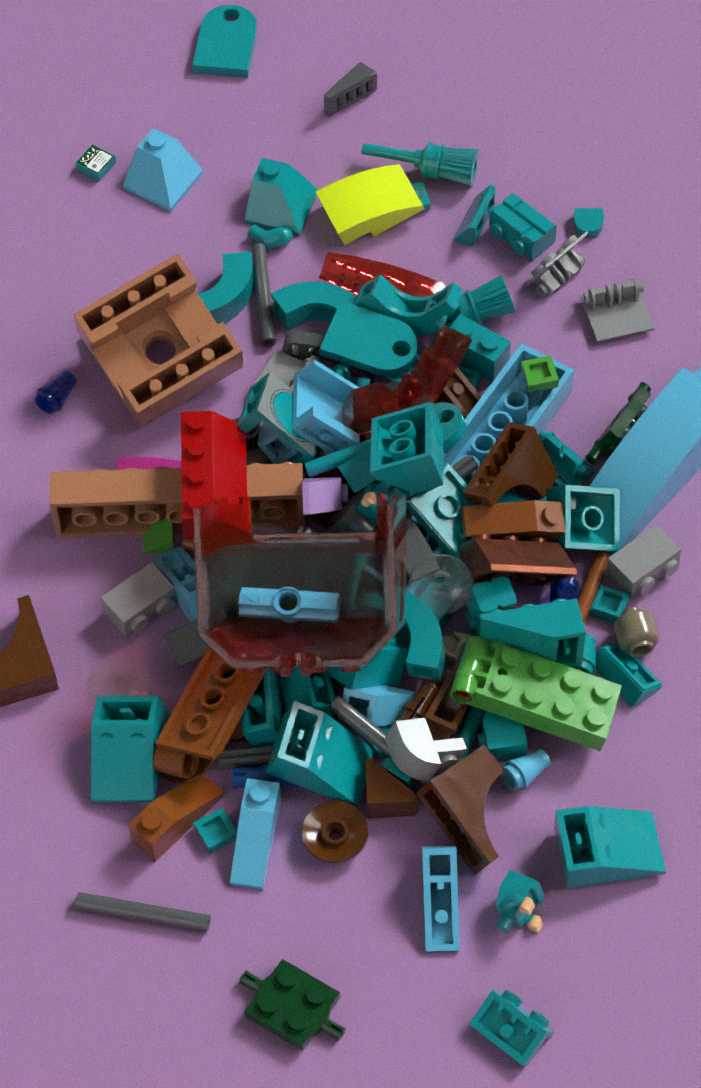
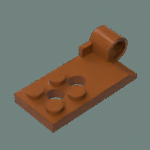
[153,638,273,779]

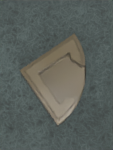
[442,632,470,665]

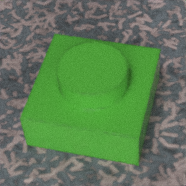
[521,355,559,393]

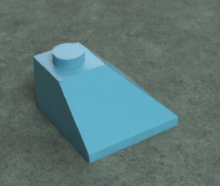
[123,128,203,212]

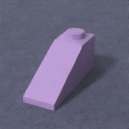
[302,477,348,515]

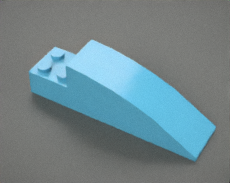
[590,367,701,555]

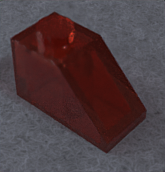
[342,382,399,433]

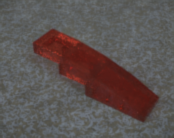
[319,252,446,297]
[383,325,472,415]

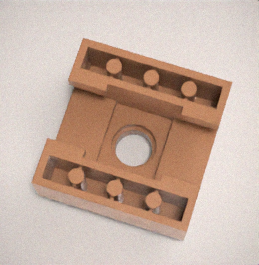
[73,253,243,428]

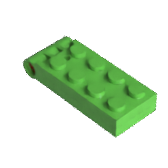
[450,636,622,751]

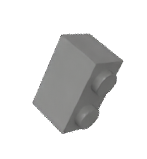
[606,525,681,599]
[101,562,177,639]

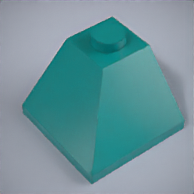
[245,158,318,236]
[546,485,620,552]

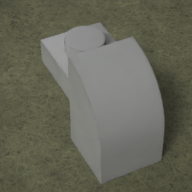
[384,718,467,781]

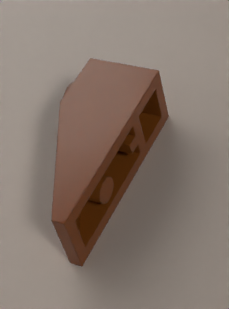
[461,500,566,542]
[128,775,225,862]

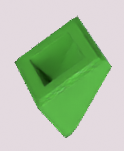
[143,518,174,554]

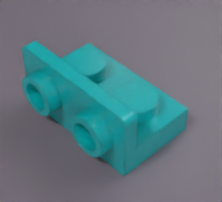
[469,989,555,1066]

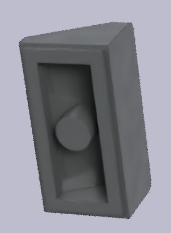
[164,607,237,668]

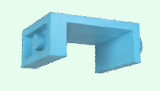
[292,359,360,453]

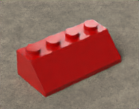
[181,411,249,539]

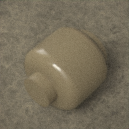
[614,607,659,657]

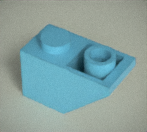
[339,685,415,726]

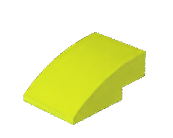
[316,164,424,245]

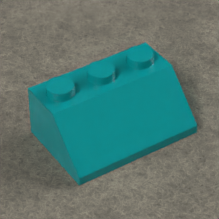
[370,402,443,494]

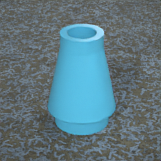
[501,749,551,791]

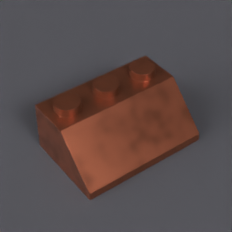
[459,534,577,586]

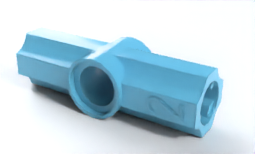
[239,586,340,623]

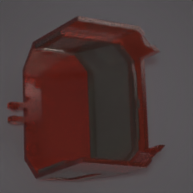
[193,493,407,676]

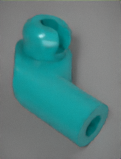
[247,224,293,250]

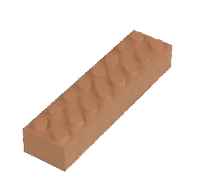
[49,462,305,538]

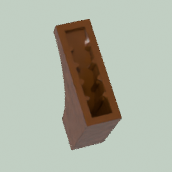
[463,422,558,506]
[0,595,59,707]
[416,745,504,875]

